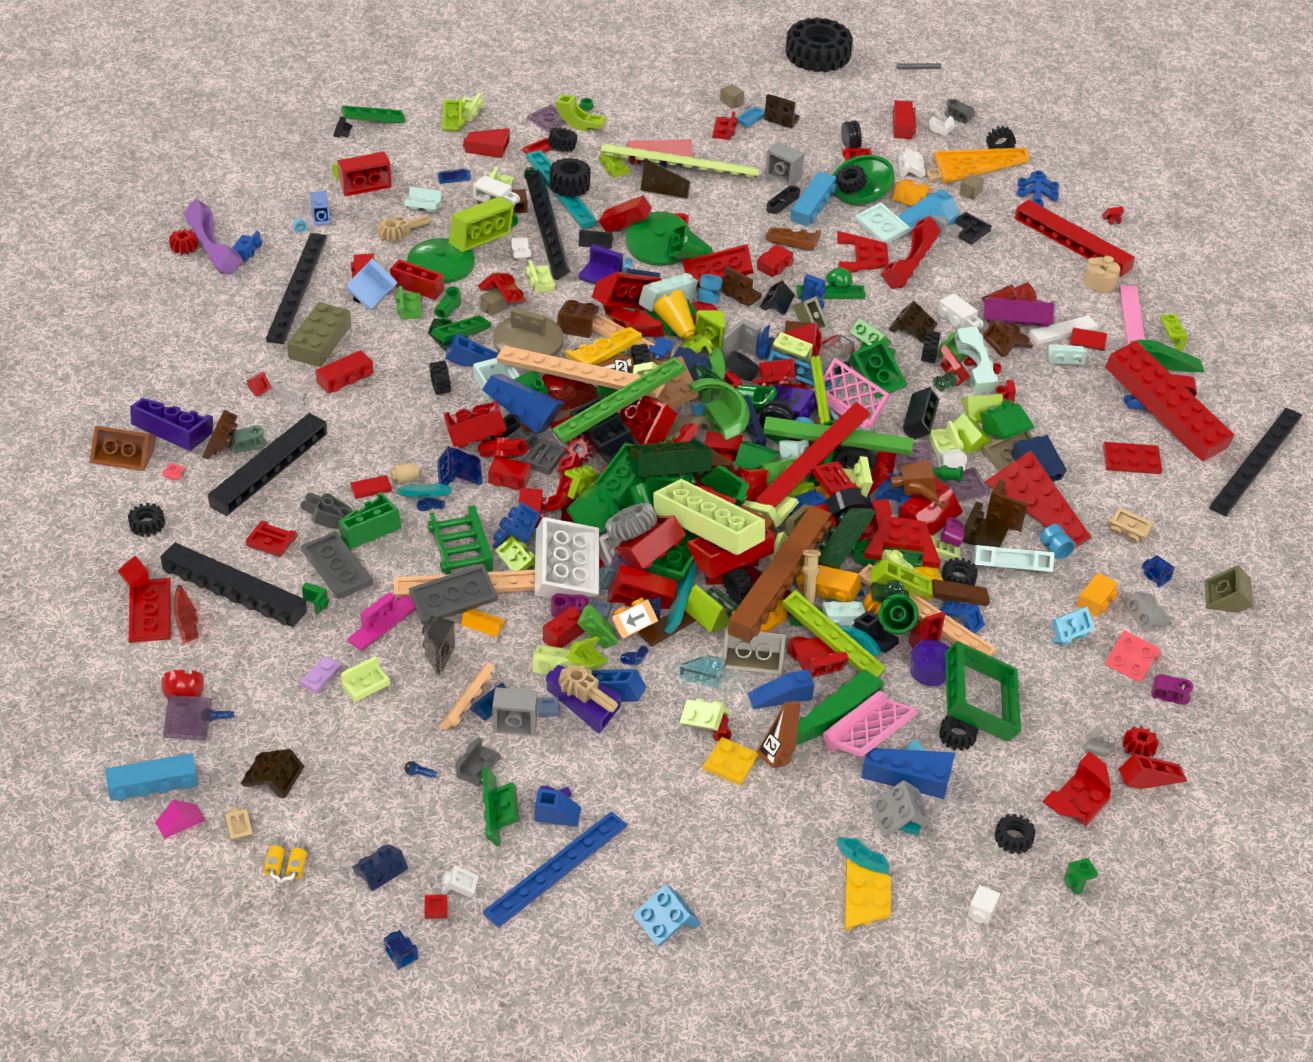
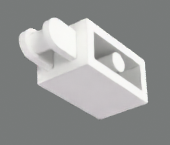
[473,175,520,206]
[938,294,984,329]

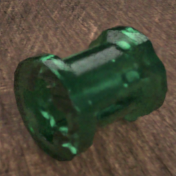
[933,371,957,392]

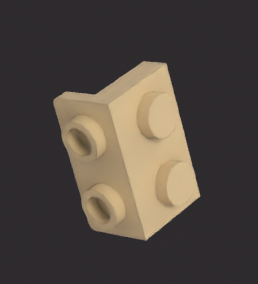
[1108,507,1154,543]

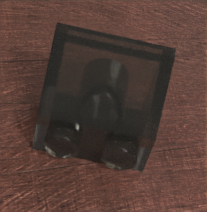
[422,615,455,676]

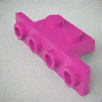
[348,592,416,651]

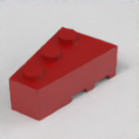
[607,564,677,609]

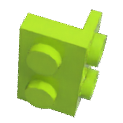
[442,97,465,132]
[1160,314,1187,351]
[565,465,600,499]
[566,636,608,671]

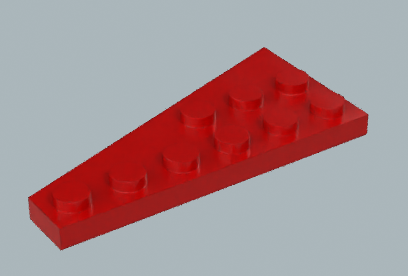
[985,451,1092,548]

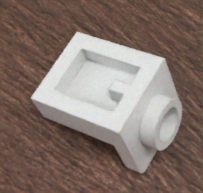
[441,865,479,898]

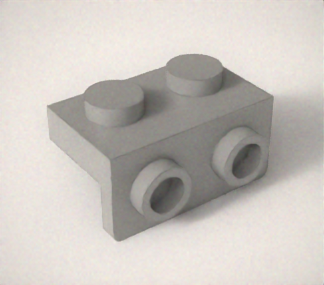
[1124,591,1171,632]

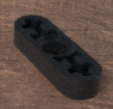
[766,186,800,214]

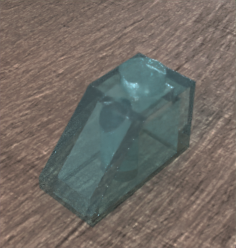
[679,655,726,689]

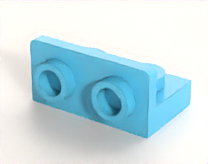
[1051,607,1095,645]

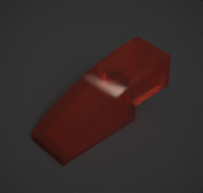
[981,282,1037,304]
[547,383,599,411]
[174,584,198,644]

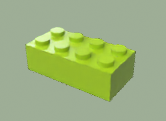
[449,197,514,252]

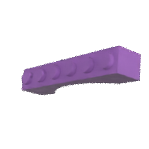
[183,198,243,275]

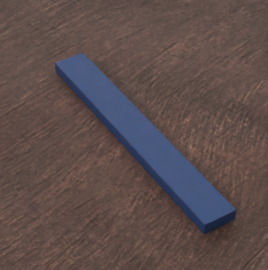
[483,811,627,928]

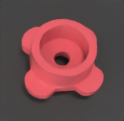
[162,463,185,480]

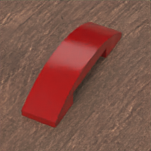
[545,452,580,513]

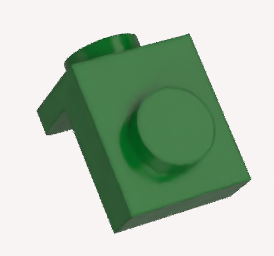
[302,582,329,615]
[1064,858,1098,895]

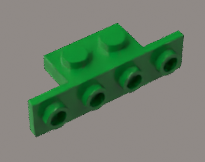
[481,766,519,846]

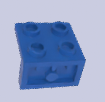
[492,502,540,548]

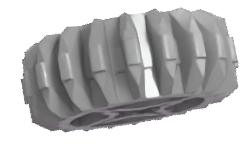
[605,503,658,542]

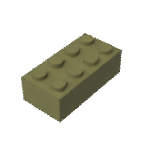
[287,302,351,367]

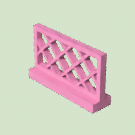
[812,358,891,429]
[823,691,918,757]

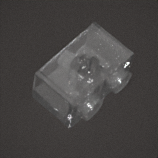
[818,334,855,370]

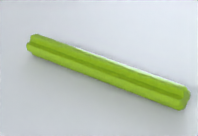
[811,356,830,425]

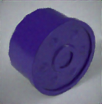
[910,640,950,686]

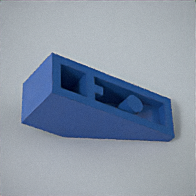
[445,334,499,367]
[591,669,647,702]
[748,670,814,709]

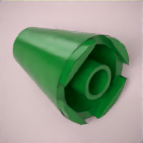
[666,225,713,259]
[878,594,919,634]

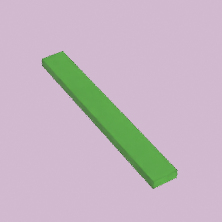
[553,357,686,444]
[763,416,914,455]

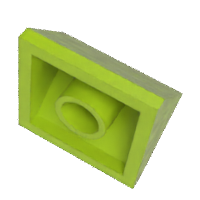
[695,311,725,352]
[961,394,1003,423]
[953,413,993,454]
[685,585,729,633]

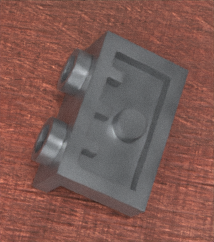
[455,737,501,787]

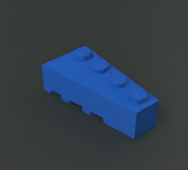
[482,374,565,434]
[861,748,955,799]

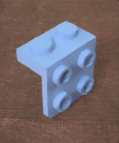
[346,258,398,310]

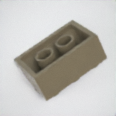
[721,627,786,675]

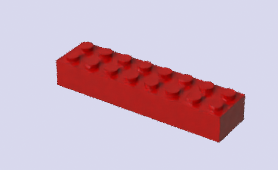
[1105,341,1235,462]

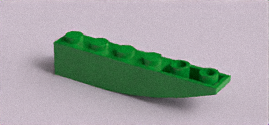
[796,669,884,745]

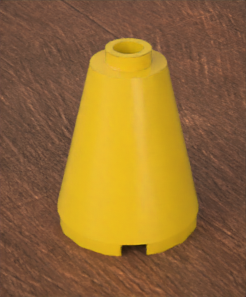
[653,290,696,340]

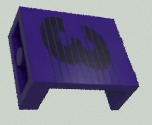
[761,385,817,418]

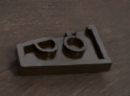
[640,158,691,198]

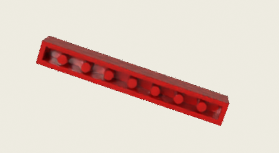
[1015,199,1135,277]

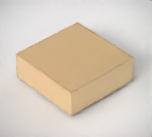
[925,168,942,182]

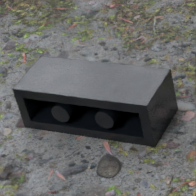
[903,387,940,440]

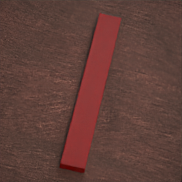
[755,402,870,508]

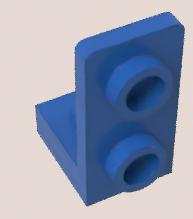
[939,601,985,634]

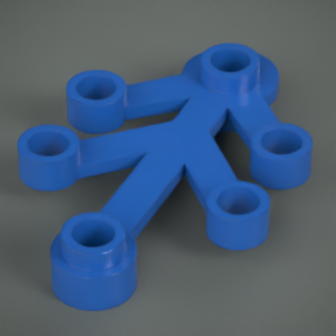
[1017,170,1059,207]

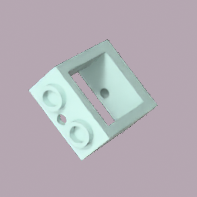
[473,358,519,402]

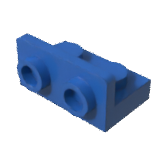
[232,231,262,262]
[801,274,826,310]

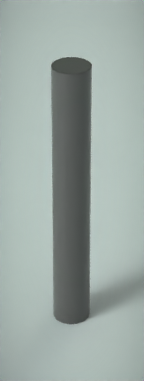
[896,63,941,69]

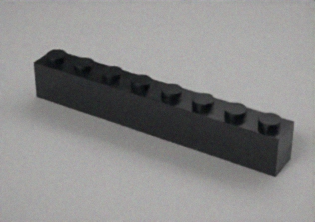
[208,413,327,517]
[160,542,307,627]

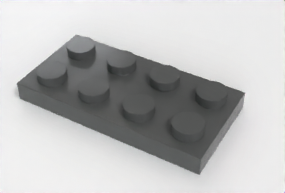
[301,531,373,599]
[409,564,498,625]

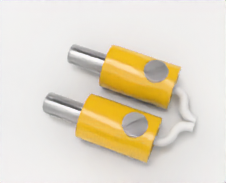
[263,836,307,884]

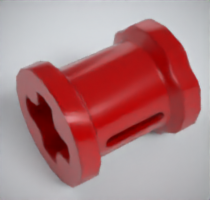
[713,714,732,741]

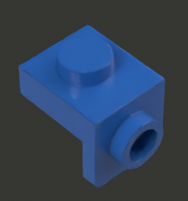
[649,337,674,360]

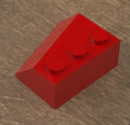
[618,397,678,445]
[443,401,507,448]

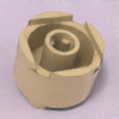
[1083,256,1120,293]

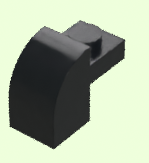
[825,488,869,518]
[854,611,899,653]

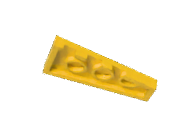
[565,327,642,365]

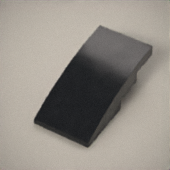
[570,396,641,464]

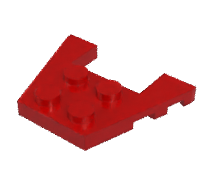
[837,231,889,273]
[864,516,941,569]

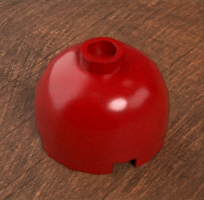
[162,670,204,707]

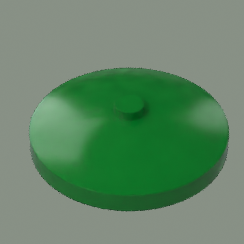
[832,155,895,205]
[626,211,691,266]
[407,238,475,284]

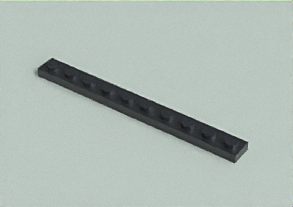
[526,169,570,280]
[266,233,327,344]
[1209,407,1302,517]

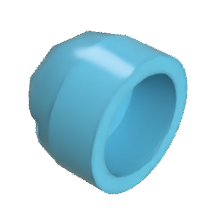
[293,219,307,233]

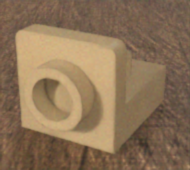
[225,807,253,841]

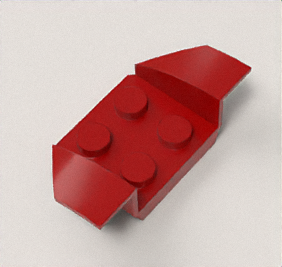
[814,499,892,542]
[1043,752,1111,826]

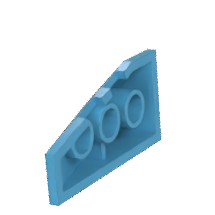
[898,189,960,227]

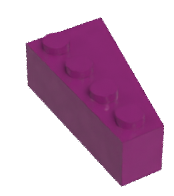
[983,298,1057,327]

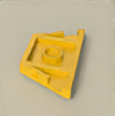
[845,858,891,931]

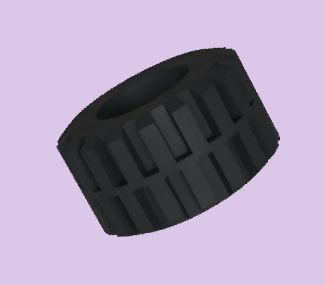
[550,158,591,197]

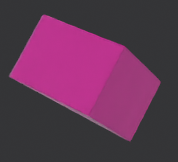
[156,799,205,839]

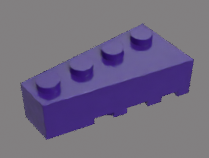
[130,398,213,451]

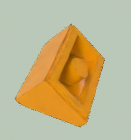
[461,609,507,637]

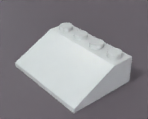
[535,517,599,599]

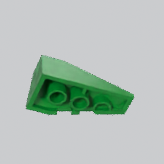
[1130,339,1204,372]

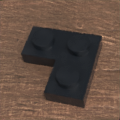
[955,212,992,245]

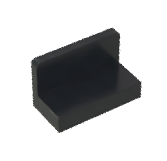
[579,230,613,249]
[760,280,795,315]

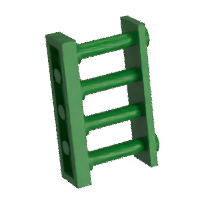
[427,505,493,575]

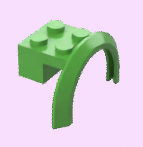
[688,378,750,440]

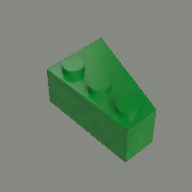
[338,492,402,549]

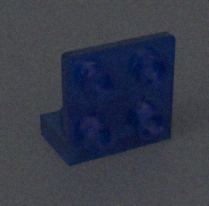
[437,446,483,486]

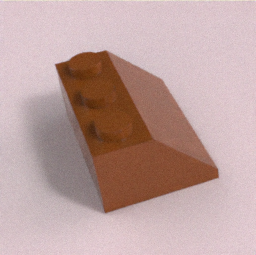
[89,426,156,471]

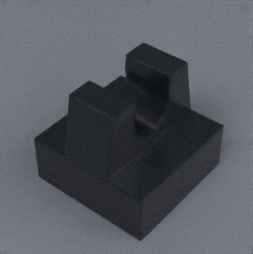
[333,116,353,138]

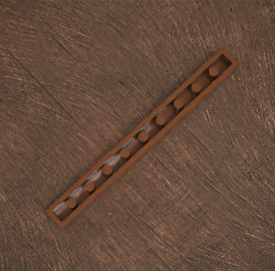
[727,505,833,643]

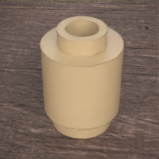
[390,463,419,484]

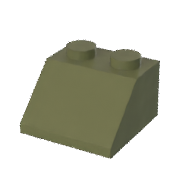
[1205,565,1253,613]

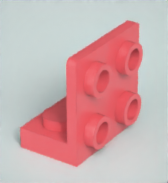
[1105,630,1162,682]

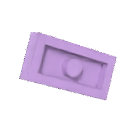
[300,656,342,694]

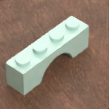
[639,273,698,312]
[954,326,998,394]
[973,545,1054,572]

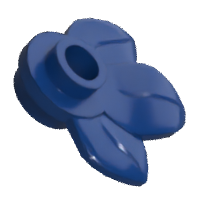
[756,325,775,359]

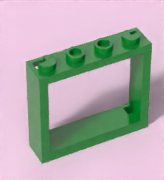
[945,641,1021,741]

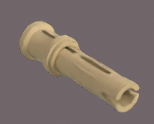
[802,550,821,606]

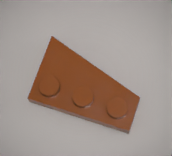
[766,227,821,250]

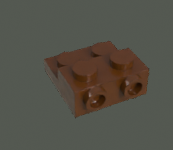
[202,410,238,459]

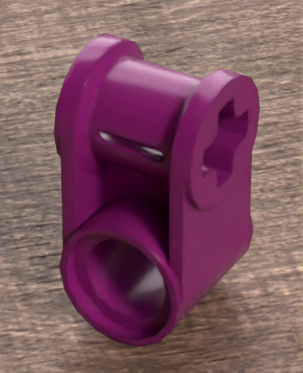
[940,517,964,548]
[550,593,589,617]
[1152,674,1193,705]

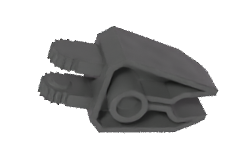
[300,493,353,529]

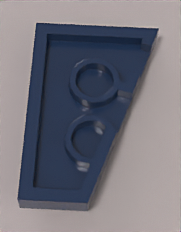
[743,395,767,447]

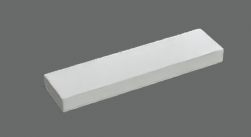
[1029,316,1098,345]

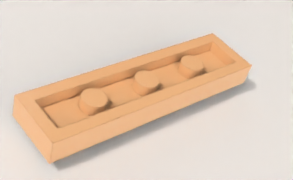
[439,662,495,730]

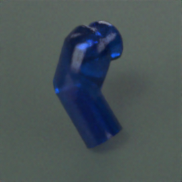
[417,497,445,512]
[620,646,649,665]

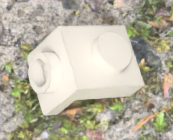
[929,116,955,136]
[511,237,531,260]

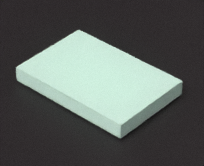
[855,202,911,244]

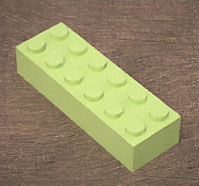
[653,479,765,555]

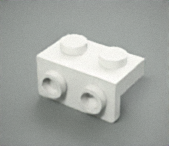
[898,148,926,178]

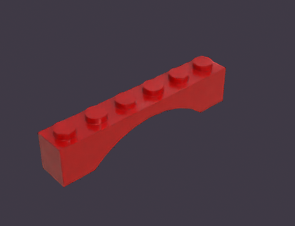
[881,215,941,289]

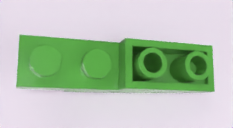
[700,347,725,403]

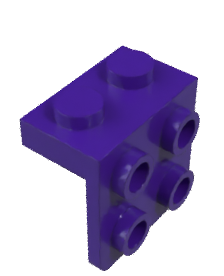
[578,244,623,284]

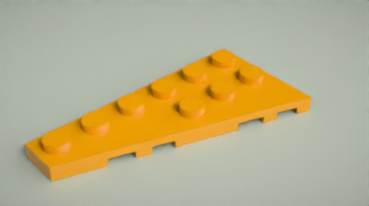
[934,147,1029,184]

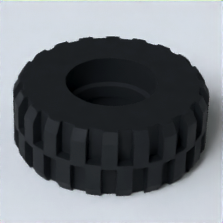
[785,17,853,72]

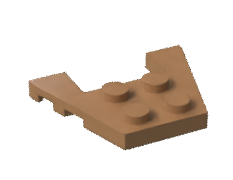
[647,356,698,409]

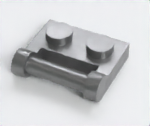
[520,438,566,475]

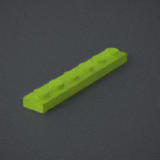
[781,590,886,678]

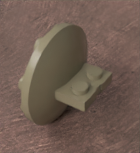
[493,307,564,356]

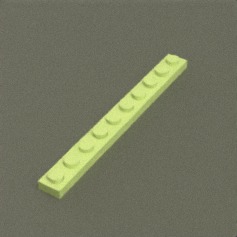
[601,143,760,178]

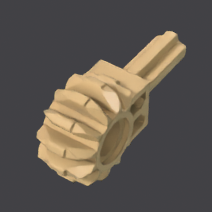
[377,215,430,243]
[558,663,618,712]

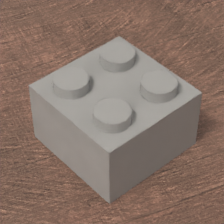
[765,141,804,186]
[492,687,537,736]

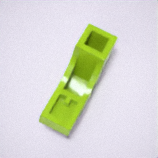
[555,94,607,132]

